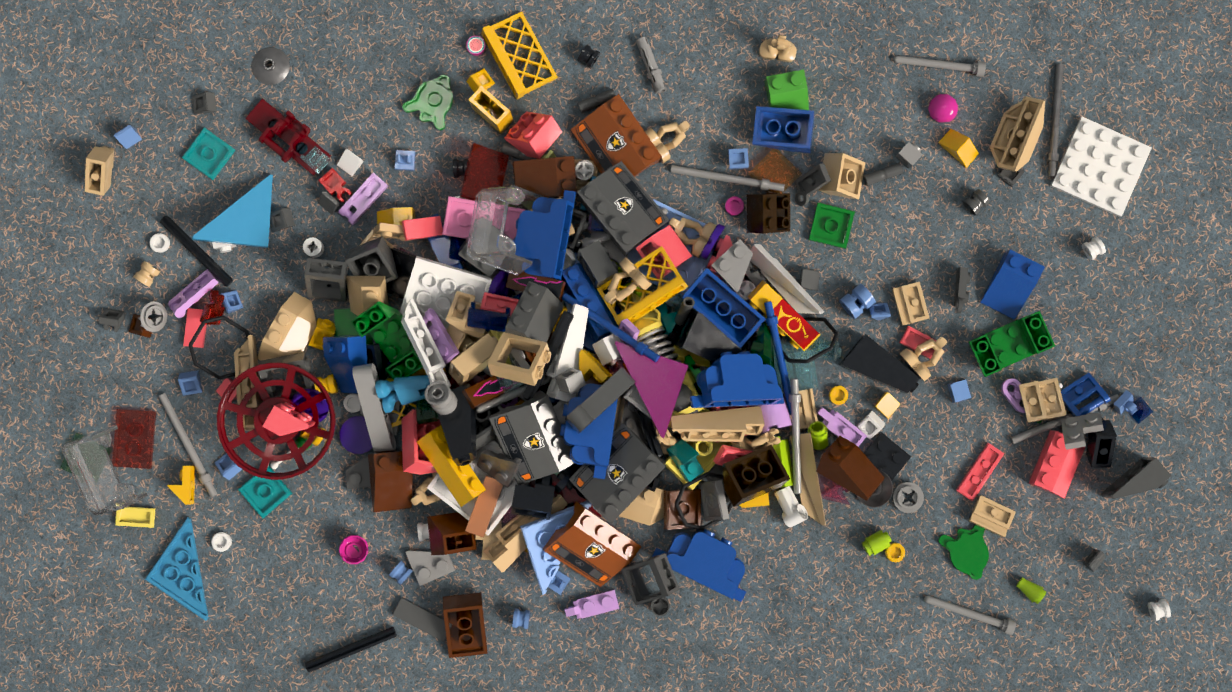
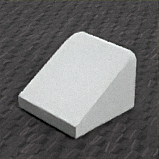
[337,148,364,176]
[856,411,885,440]

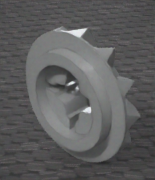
[138,301,167,332]
[893,482,924,513]

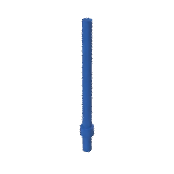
[562,293,660,363]
[764,301,791,415]

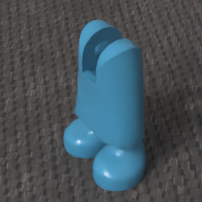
[375,375,430,413]

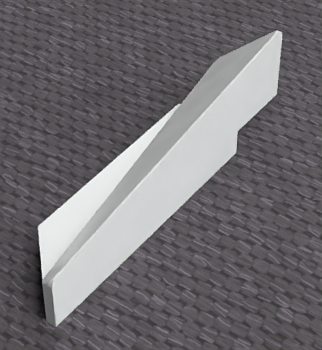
[750,244,824,314]
[401,299,451,387]
[546,304,588,402]

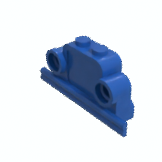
[512,190,576,281]
[690,351,784,408]
[560,383,618,479]
[652,529,746,602]

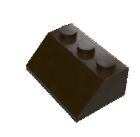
[722,444,790,507]

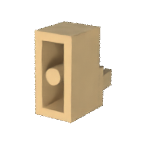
[84,146,115,196]

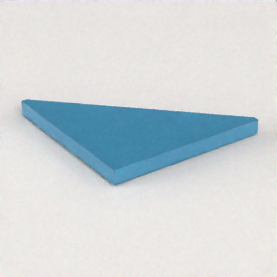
[192,175,273,248]
[145,517,209,621]

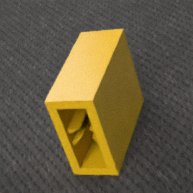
[469,85,513,134]

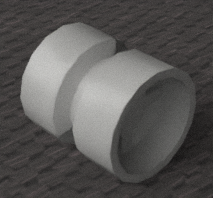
[425,381,458,415]

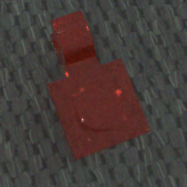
[200,290,225,325]

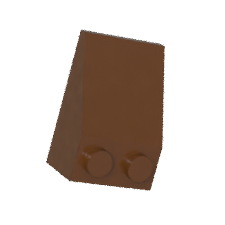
[513,156,577,200]
[816,436,885,501]
[368,451,413,512]
[443,592,488,658]

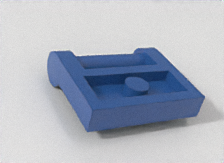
[1061,373,1111,417]

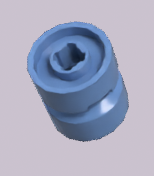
[839,283,876,319]

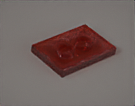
[460,143,509,205]
[112,409,156,469]

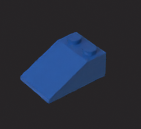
[752,106,815,153]
[980,249,1045,320]
[323,335,367,394]

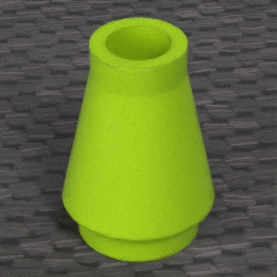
[1016,577,1047,604]

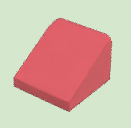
[216,378,237,403]

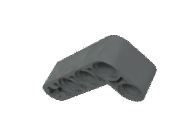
[565,367,636,434]

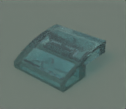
[774,349,818,393]

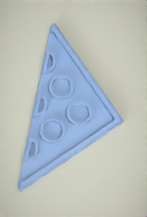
[520,500,592,595]

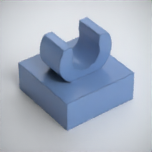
[728,148,749,170]
[395,150,416,171]
[1114,390,1137,415]
[548,570,571,595]

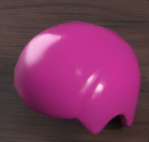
[928,94,958,123]
[339,535,368,564]

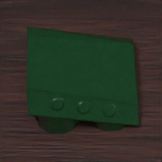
[751,322,775,369]

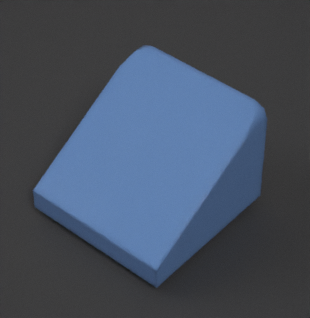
[114,125,142,149]
[178,370,202,396]
[947,379,971,403]
[215,453,242,480]

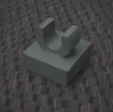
[99,308,125,332]

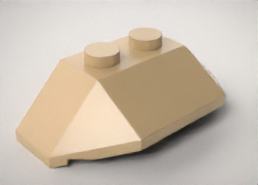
[990,96,1045,172]
[257,292,316,361]
[619,487,664,526]

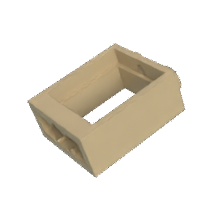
[487,332,551,386]
[449,333,498,386]

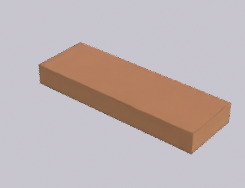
[465,475,504,538]

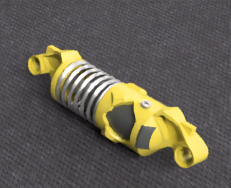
[617,293,713,457]

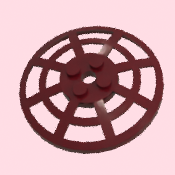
[217,362,336,480]

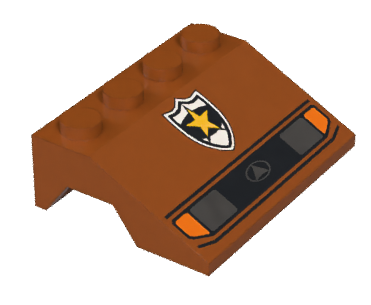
[570,94,662,177]
[543,501,642,587]

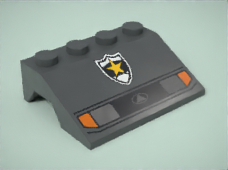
[576,161,670,256]
[488,390,574,485]
[569,422,666,524]

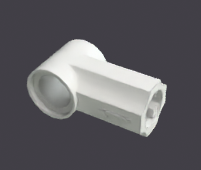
[774,486,808,527]

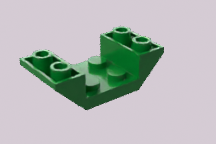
[350,301,423,380]
[968,311,1055,377]

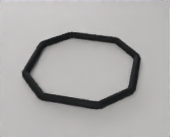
[189,316,249,380]
[780,317,838,363]
[675,472,733,530]

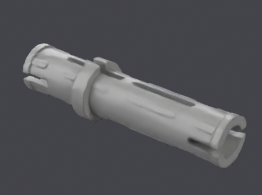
[635,37,667,94]

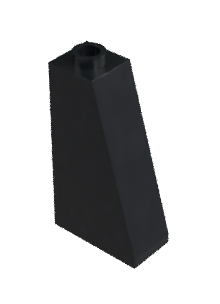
[676,310,744,362]
[839,334,920,393]
[438,383,476,466]

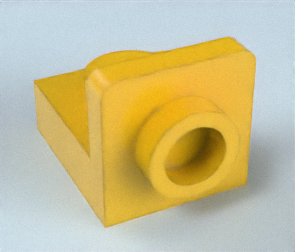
[309,318,336,351]

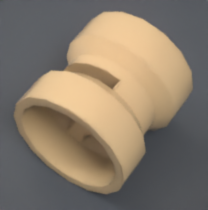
[133,261,161,287]

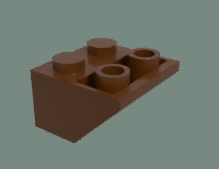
[427,512,477,555]

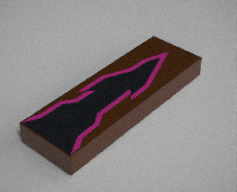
[506,269,566,301]
[462,376,521,409]

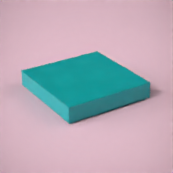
[182,127,236,181]
[238,466,293,519]

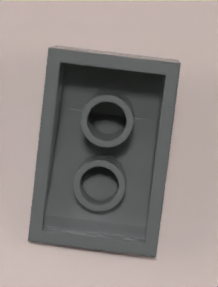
[1100,457,1172,499]

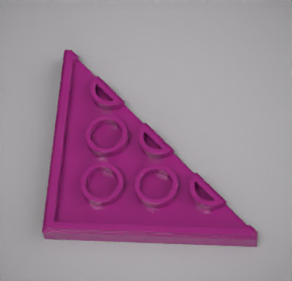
[615,341,688,438]

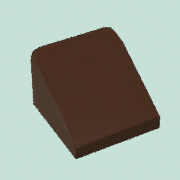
[129,314,152,338]

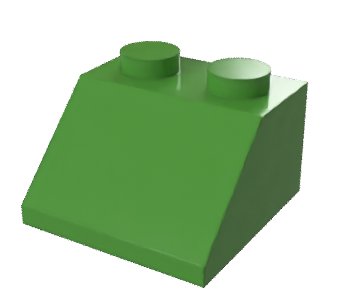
[764,69,809,110]

